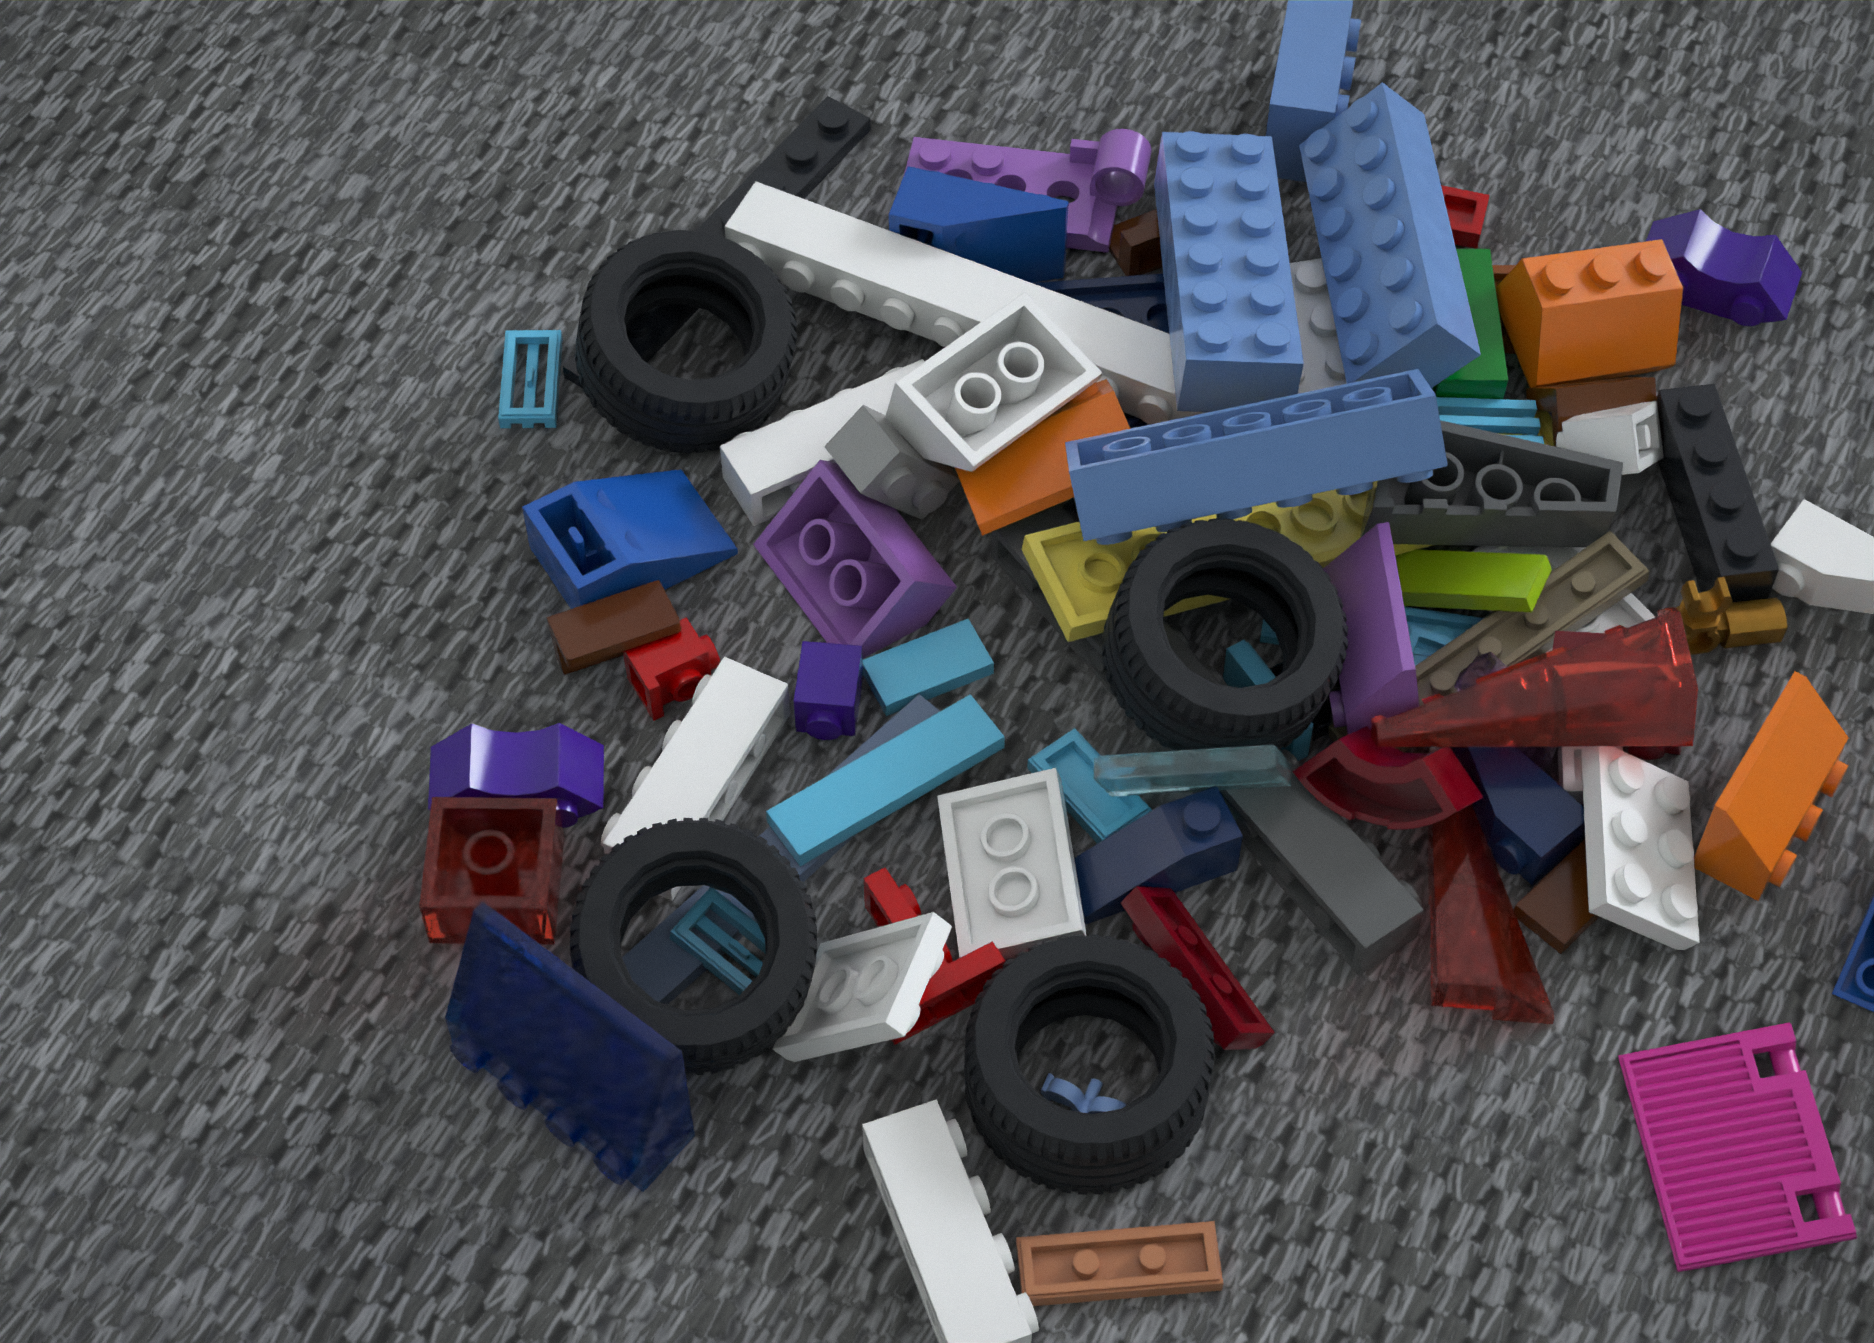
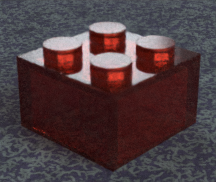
[419,797,565,945]

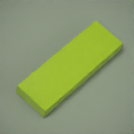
[1395,549,1552,613]

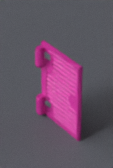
[1618,1022,1857,1272]

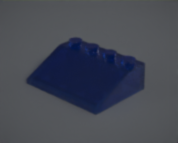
[445,901,695,1192]

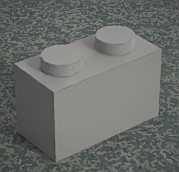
[824,405,960,519]

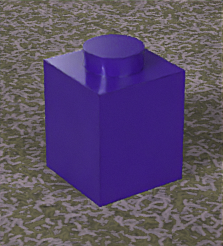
[794,641,863,740]

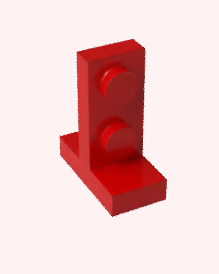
[863,867,1006,1045]

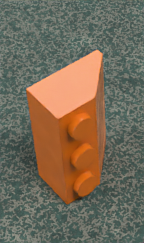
[1496,239,1683,388]
[955,379,1130,536]
[1694,671,1849,901]

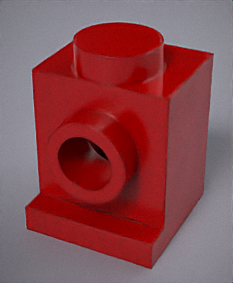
[623,617,721,721]

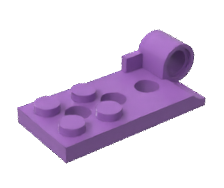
[903,129,1152,252]

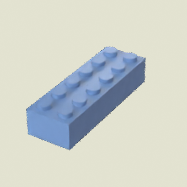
[1299,82,1481,388]
[1154,131,1304,412]
[1065,369,1448,545]

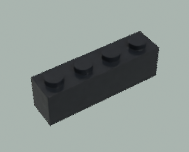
[1657,384,1779,603]

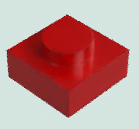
[1441,185,1490,249]

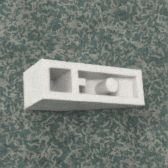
[1771,499,1874,614]

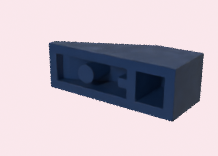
[1443,696,1585,886]
[1074,786,1243,925]

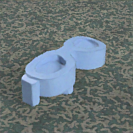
[1041,1073,1126,1114]

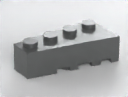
[1360,420,1623,547]

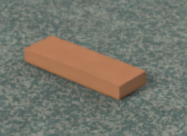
[1016,1221,1223,1306]

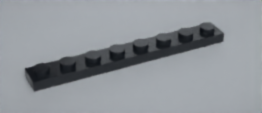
[562,96,871,388]

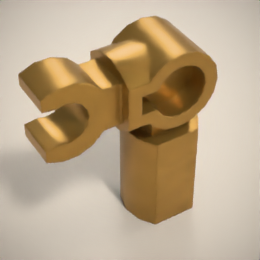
[1667,577,1787,656]

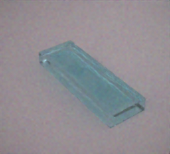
[1093,745,1291,797]

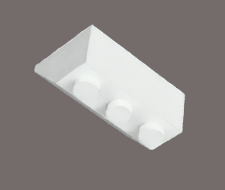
[885,292,1103,472]

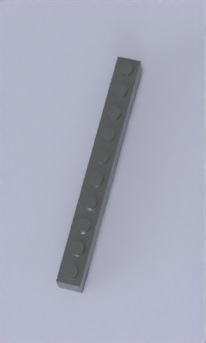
[991,504,1424,976]

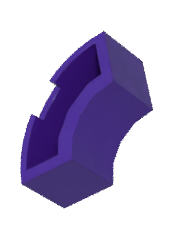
[1646,209,1802,326]
[428,723,604,829]

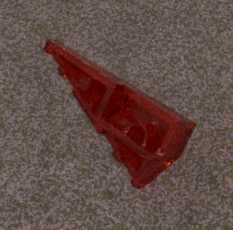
[1370,607,1698,747]
[1427,736,1555,1024]

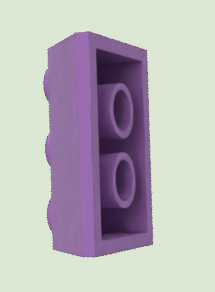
[753,460,957,658]
[1323,522,1423,744]

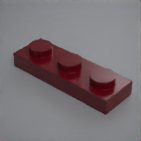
[1121,886,1275,1050]

